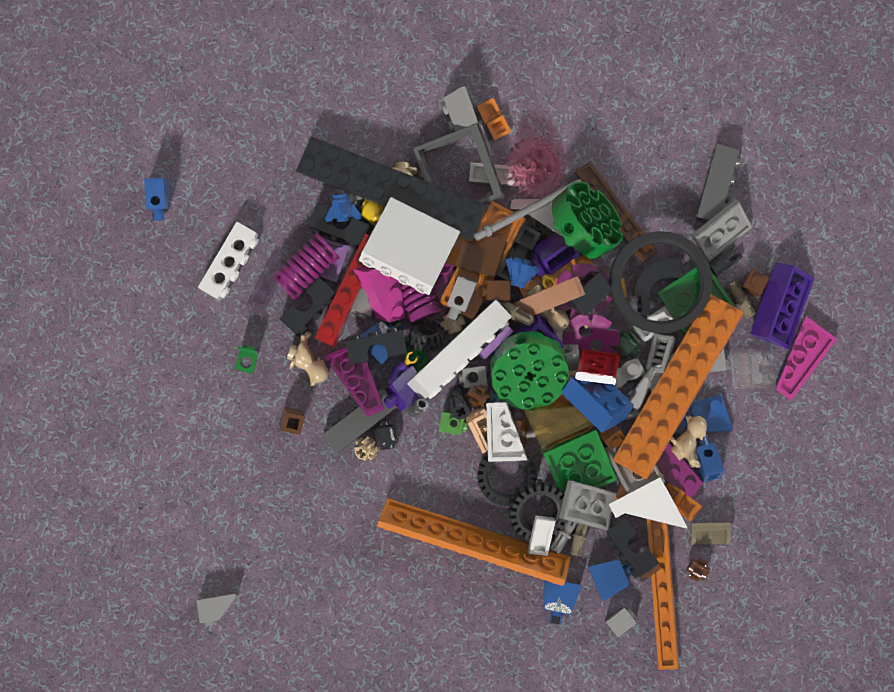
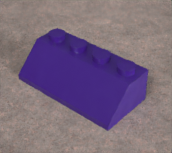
[750,262,815,350]

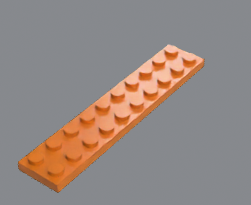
[613,294,744,480]
[377,498,571,586]

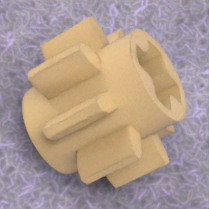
[440,314,465,335]
[354,436,379,461]

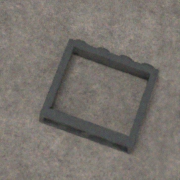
[413,123,505,205]

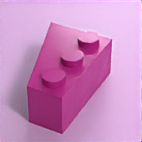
[353,265,405,323]

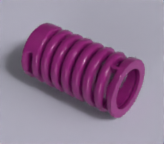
[271,233,340,300]
[401,284,442,324]

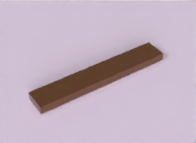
[575,161,658,264]

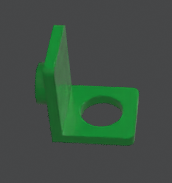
[405,338,430,371]
[235,344,259,374]

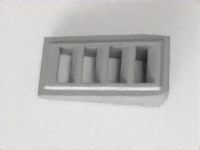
[645,333,676,374]
[628,368,654,410]

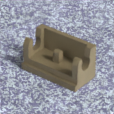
[690,522,731,545]

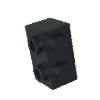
[568,271,612,316]

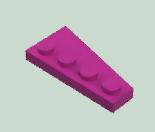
[775,316,837,400]

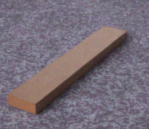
[503,276,585,326]

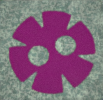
[556,264,611,320]
[562,314,619,360]

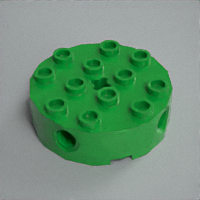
[551,182,623,259]
[490,331,569,410]

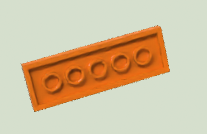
[439,201,526,320]

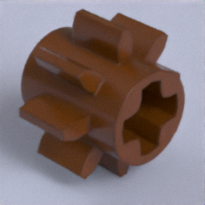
[467,384,491,409]
[686,557,710,582]

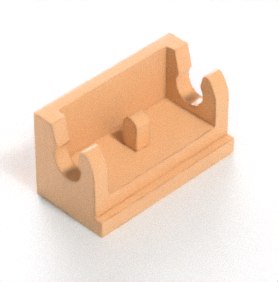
[466,406,488,453]

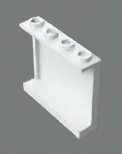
[359,197,460,295]

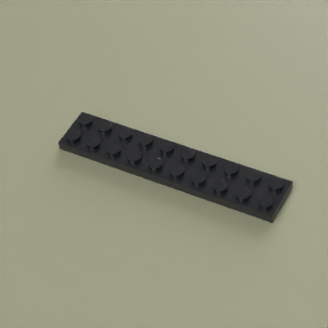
[296,136,487,242]

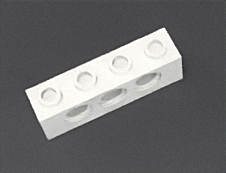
[198,222,259,301]

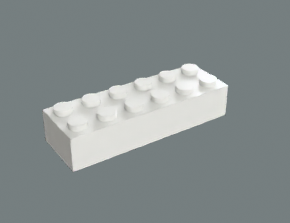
[407,300,512,399]

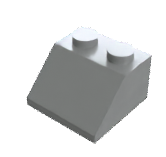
[441,86,478,133]

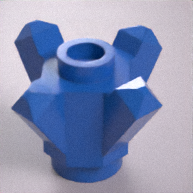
[324,193,361,222]
[506,256,538,288]

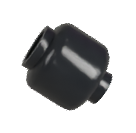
[372,421,399,450]

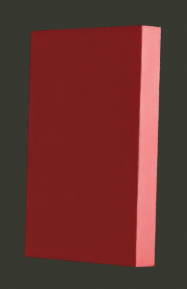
[576,349,620,384]

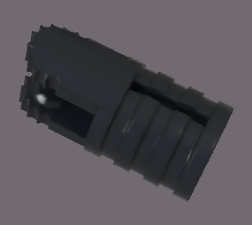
[708,243,743,277]
[449,385,470,419]

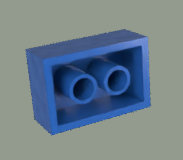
[562,375,634,433]

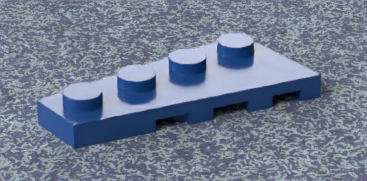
[674,394,733,434]

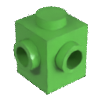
[439,410,467,435]

